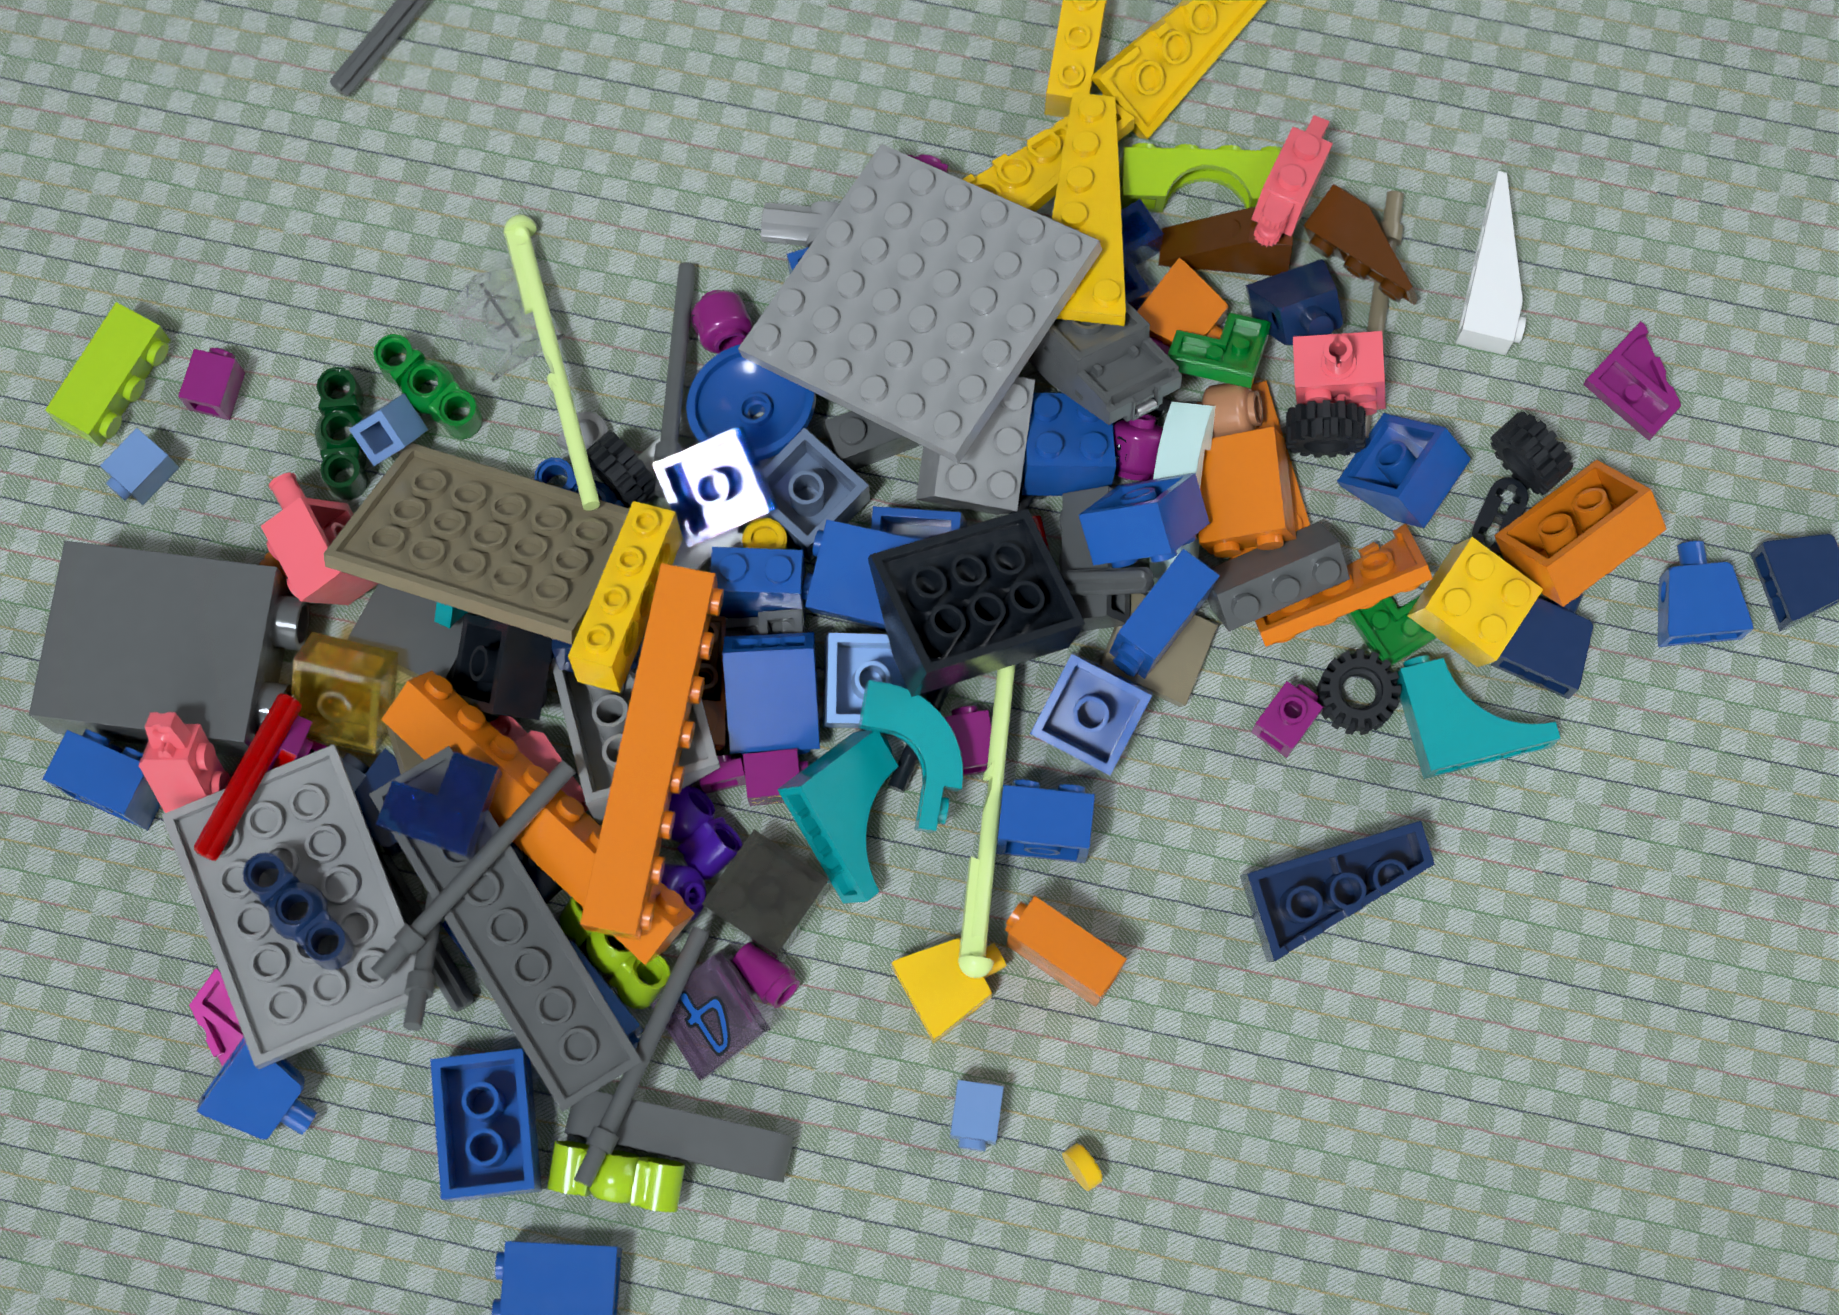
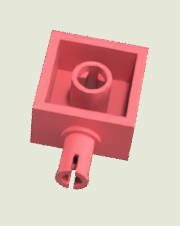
[1293,331,1386,416]
[261,472,378,605]

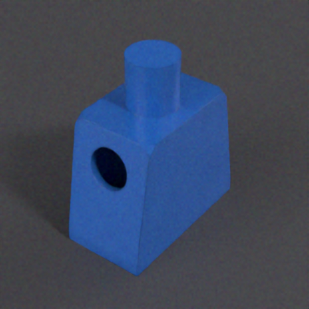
[1657,541,1753,647]
[197,1036,317,1140]

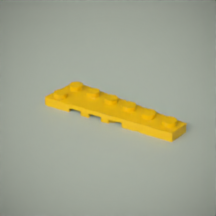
[1091,0,1267,139]
[1052,93,1126,326]
[962,94,1135,212]

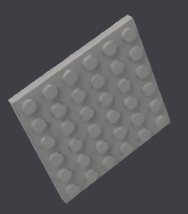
[738,144,1102,463]

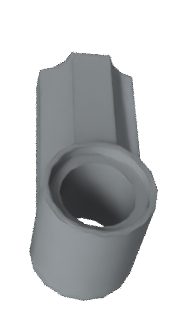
[761,201,839,248]

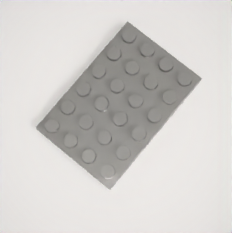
[162,744,434,1069]

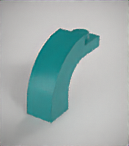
[858,680,963,833]

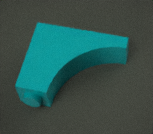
[1397,655,1561,779]
[777,730,899,904]

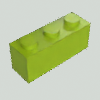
[45,302,171,448]

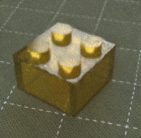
[291,632,399,754]

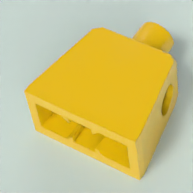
[891,938,1007,1043]

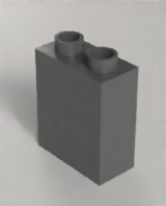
[29,540,310,757]

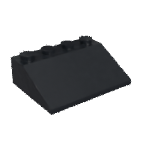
[868,509,1085,697]

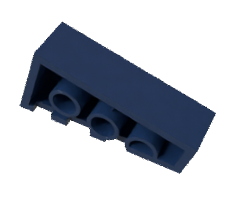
[1240,821,1435,962]

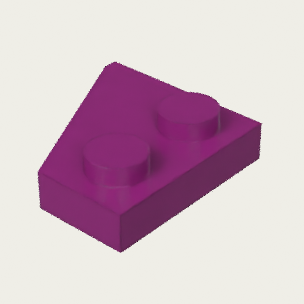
[1583,321,1682,441]

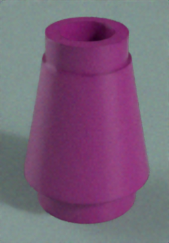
[733,942,800,1008]

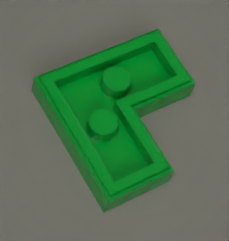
[1167,313,1271,389]
[1346,596,1437,668]

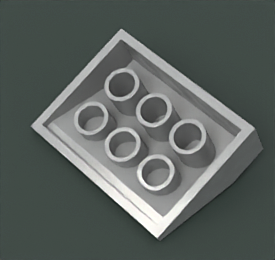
[551,657,720,824]

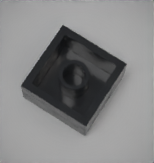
[452,614,554,720]

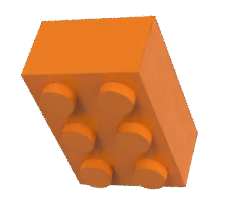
[1494,460,1667,607]

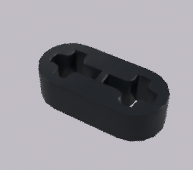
[1468,477,1528,556]

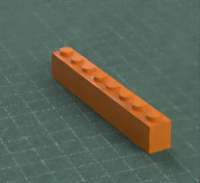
[580,563,724,941]
[381,670,695,965]

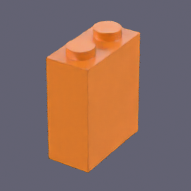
[1198,426,1296,558]
[1005,896,1127,1007]

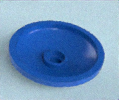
[686,344,816,462]

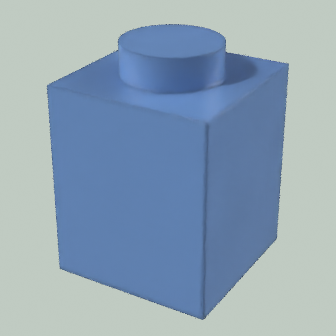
[349,393,428,466]
[100,428,179,505]
[950,1080,1004,1152]

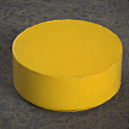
[742,518,787,549]
[1062,1143,1103,1192]

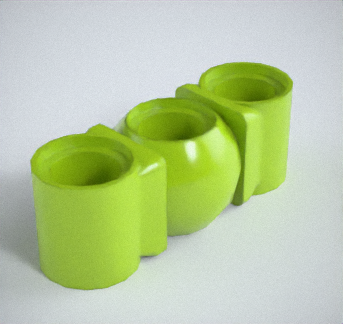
[559,897,670,1009]
[547,1140,685,1213]

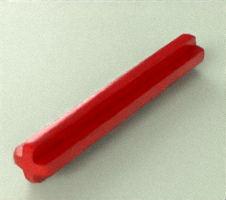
[193,693,301,861]

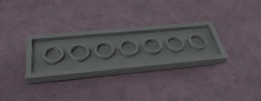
[369,746,643,1112]

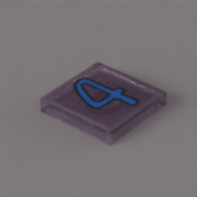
[651,953,771,1081]

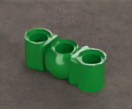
[373,334,483,439]

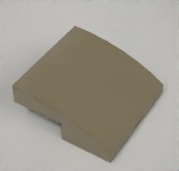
[1099,594,1218,707]

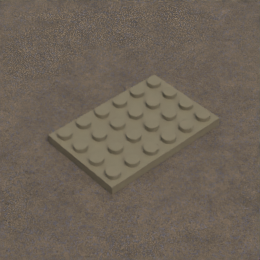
[323,443,629,644]

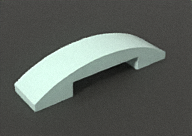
[1149,402,1215,578]

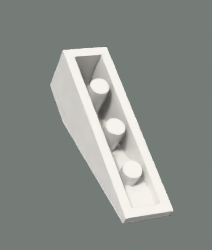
[1455,171,1526,356]

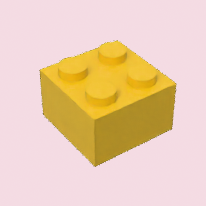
[1407,537,1543,668]

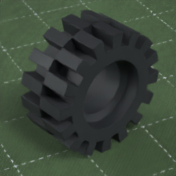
[1286,400,1366,458]
[1490,412,1573,495]
[586,430,656,508]
[1316,649,1401,735]

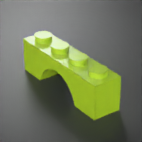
[1120,143,1282,212]

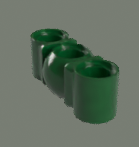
[314,367,368,500]

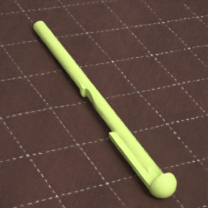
[504,215,600,511]
[958,665,1015,978]

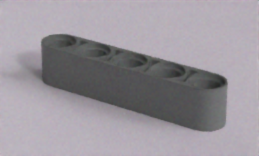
[564,1091,794,1183]

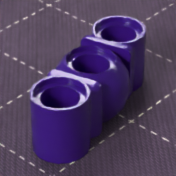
[668,781,743,880]

